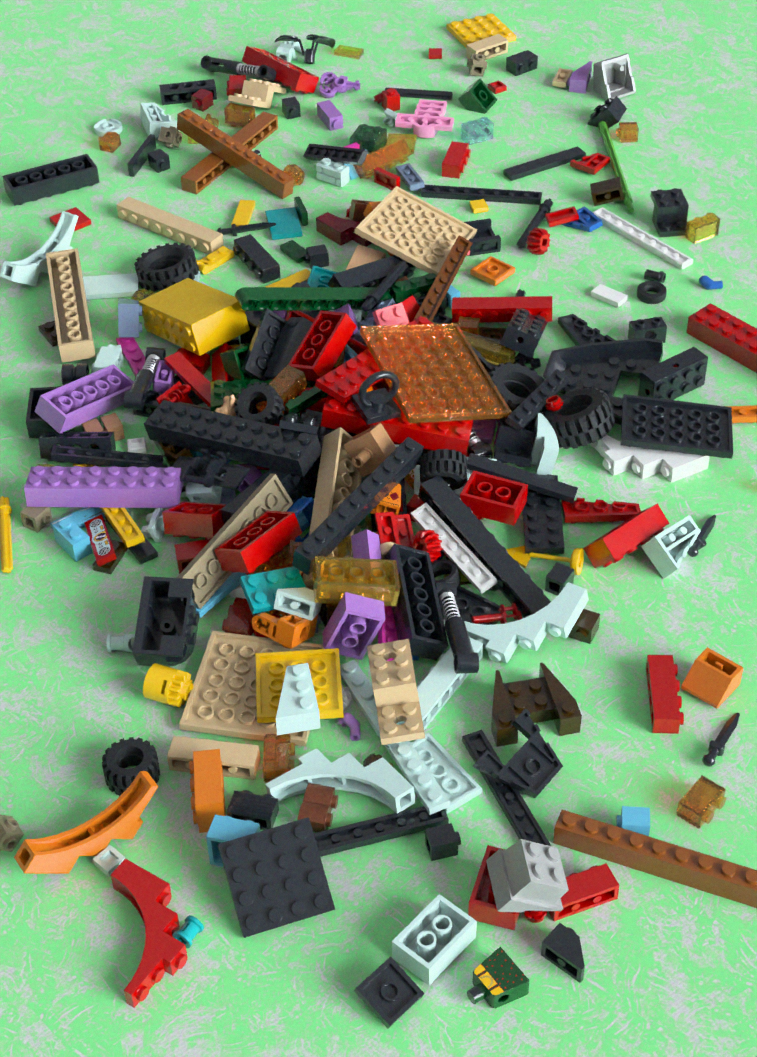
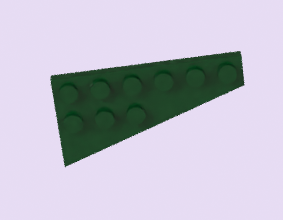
[211,379,316,412]

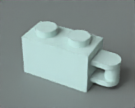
[91,344,123,373]

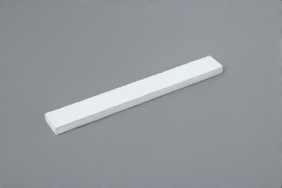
[592,207,693,270]

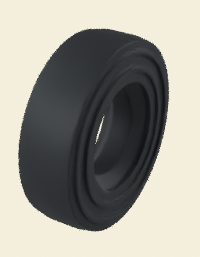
[637,281,667,304]

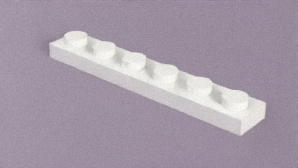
[411,503,497,594]

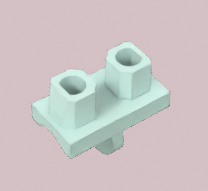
[141,508,164,543]

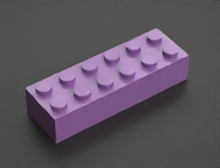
[35,364,134,434]

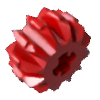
[526,228,551,255]
[410,530,443,562]

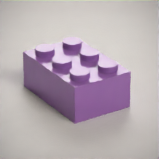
[322,592,385,660]

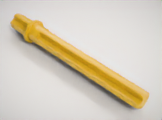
[0,496,13,574]

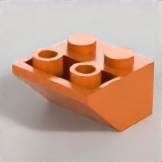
[681,647,743,709]

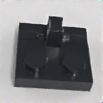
[354,956,425,1029]

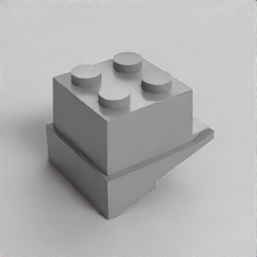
[593,53,636,100]
[486,839,569,912]

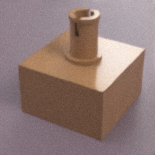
[343,423,396,477]

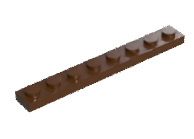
[413,235,473,322]

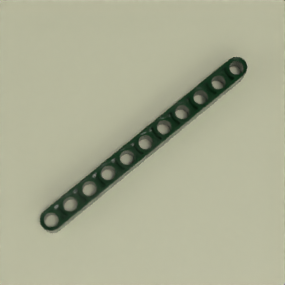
[235,287,395,311]

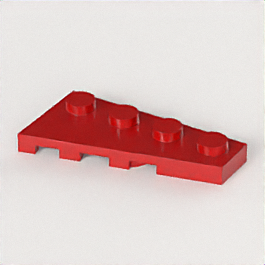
[561,497,641,524]

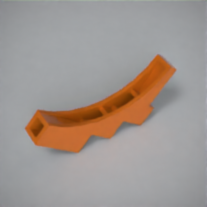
[14,771,158,874]

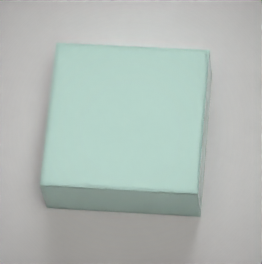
[93,845,125,877]

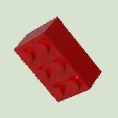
[460,470,528,526]
[162,502,227,540]
[468,845,520,931]

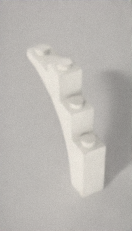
[590,434,710,483]

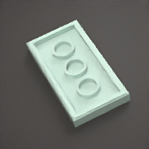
[83,273,139,300]
[411,733,482,814]

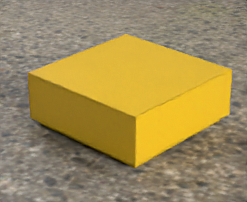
[469,199,488,214]

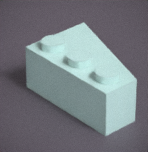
[140,102,177,139]
[641,515,700,579]
[276,663,320,735]

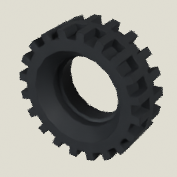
[134,242,199,293]

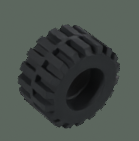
[234,382,285,425]
[420,449,467,490]
[102,737,160,796]

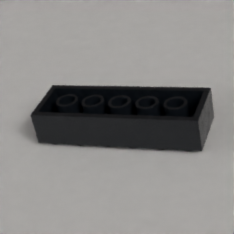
[2,154,100,206]
[383,544,449,660]

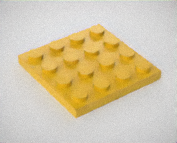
[446,13,516,48]
[255,648,344,723]

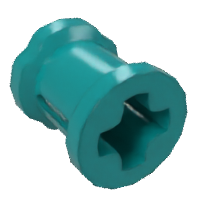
[173,915,204,948]

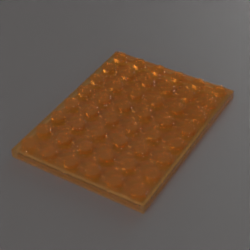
[360,324,511,423]

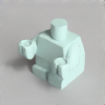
[276,42,297,63]

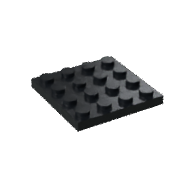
[217,817,335,938]

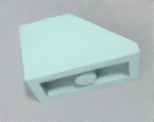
[274,587,324,621]

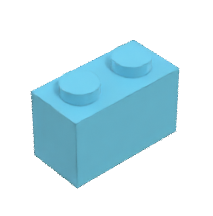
[52,517,92,562]

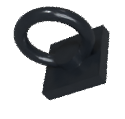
[351,371,401,425]

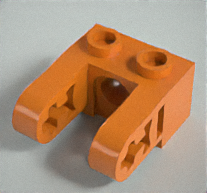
[252,610,318,649]

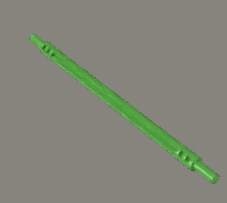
[598,121,634,213]

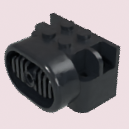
[132,576,199,667]

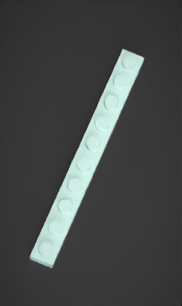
[340,660,450,815]

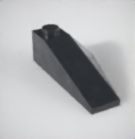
[264,317,313,379]

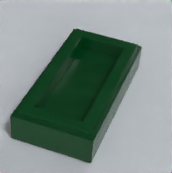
[294,196,308,226]
[280,240,306,263]

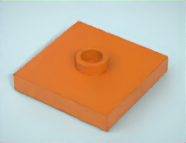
[470,256,515,286]

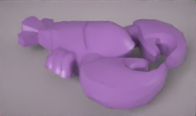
[319,72,360,98]

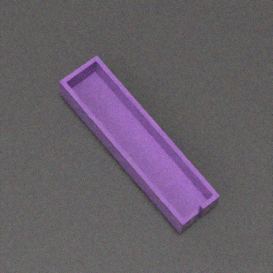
[24,466,183,508]

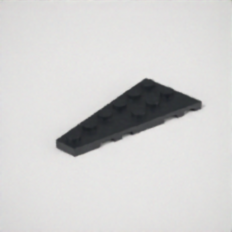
[558,314,616,346]

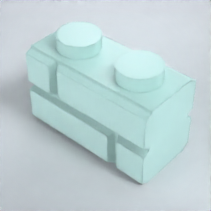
[316,158,350,187]

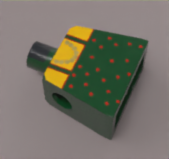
[467,947,530,1008]

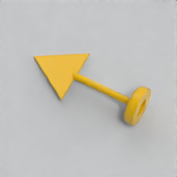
[506,546,584,575]

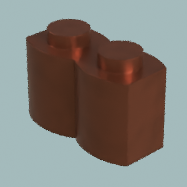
[297,783,338,832]

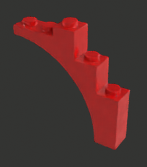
[110,858,188,1008]

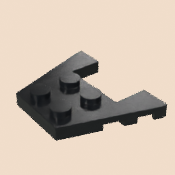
[473,708,563,798]

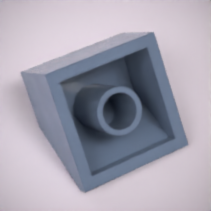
[118,298,142,337]

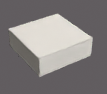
[127,437,147,454]

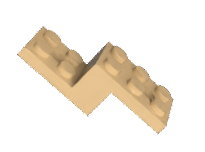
[228,78,286,109]
[367,639,425,745]

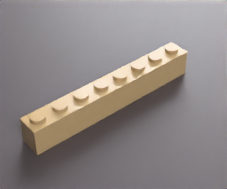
[117,197,224,254]

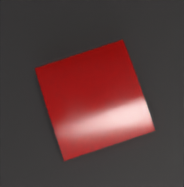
[374,512,414,548]

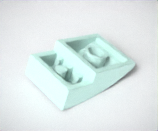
[531,413,559,475]

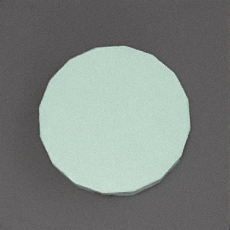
[94,119,123,137]

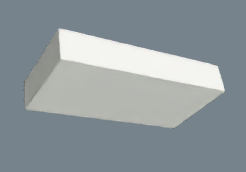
[591,284,628,308]

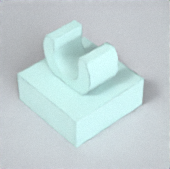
[383,108,397,127]

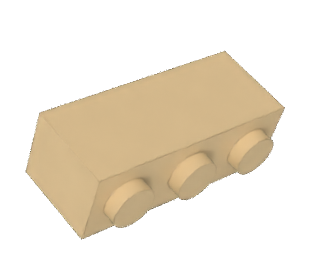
[466,34,508,60]

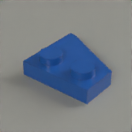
[562,206,603,232]

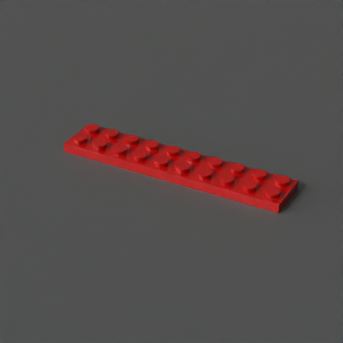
[315,316,449,404]

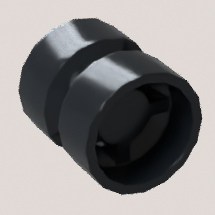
[61,364,90,385]

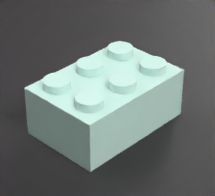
[392,894,477,986]

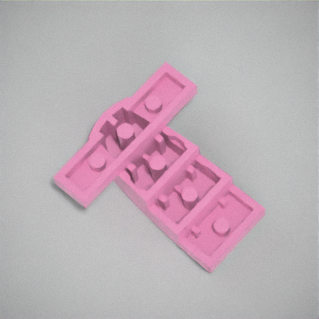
[395,99,454,138]

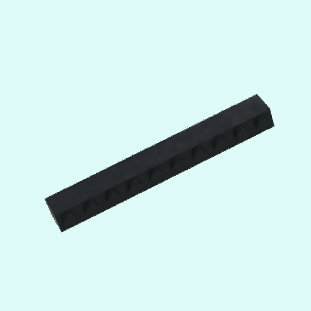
[292,437,424,576]
[418,475,551,618]

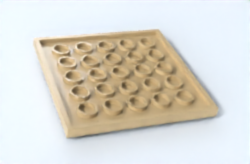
[354,186,477,276]
[179,631,323,747]

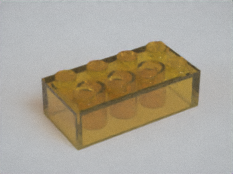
[312,556,400,606]

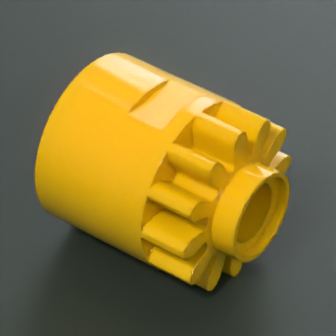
[143,663,194,708]

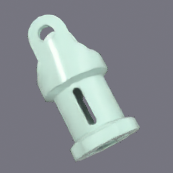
[107,634,135,652]

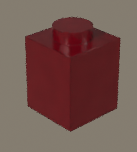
[191,89,214,112]

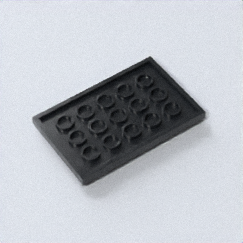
[620,394,733,459]

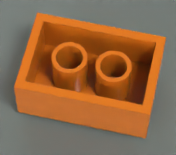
[189,749,226,833]

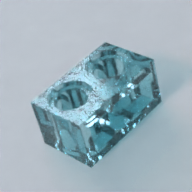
[461,117,494,145]

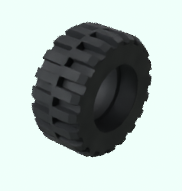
[479,362,545,422]
[543,388,615,449]

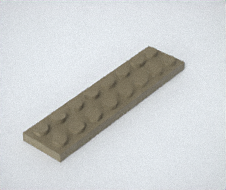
[177,473,293,609]

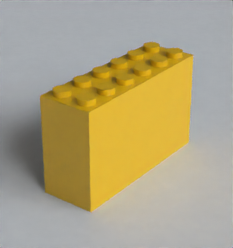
[139,278,250,356]

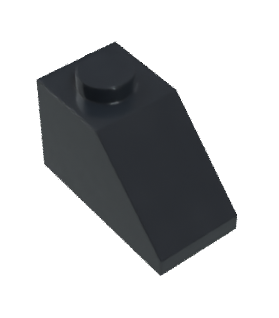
[541,923,585,983]

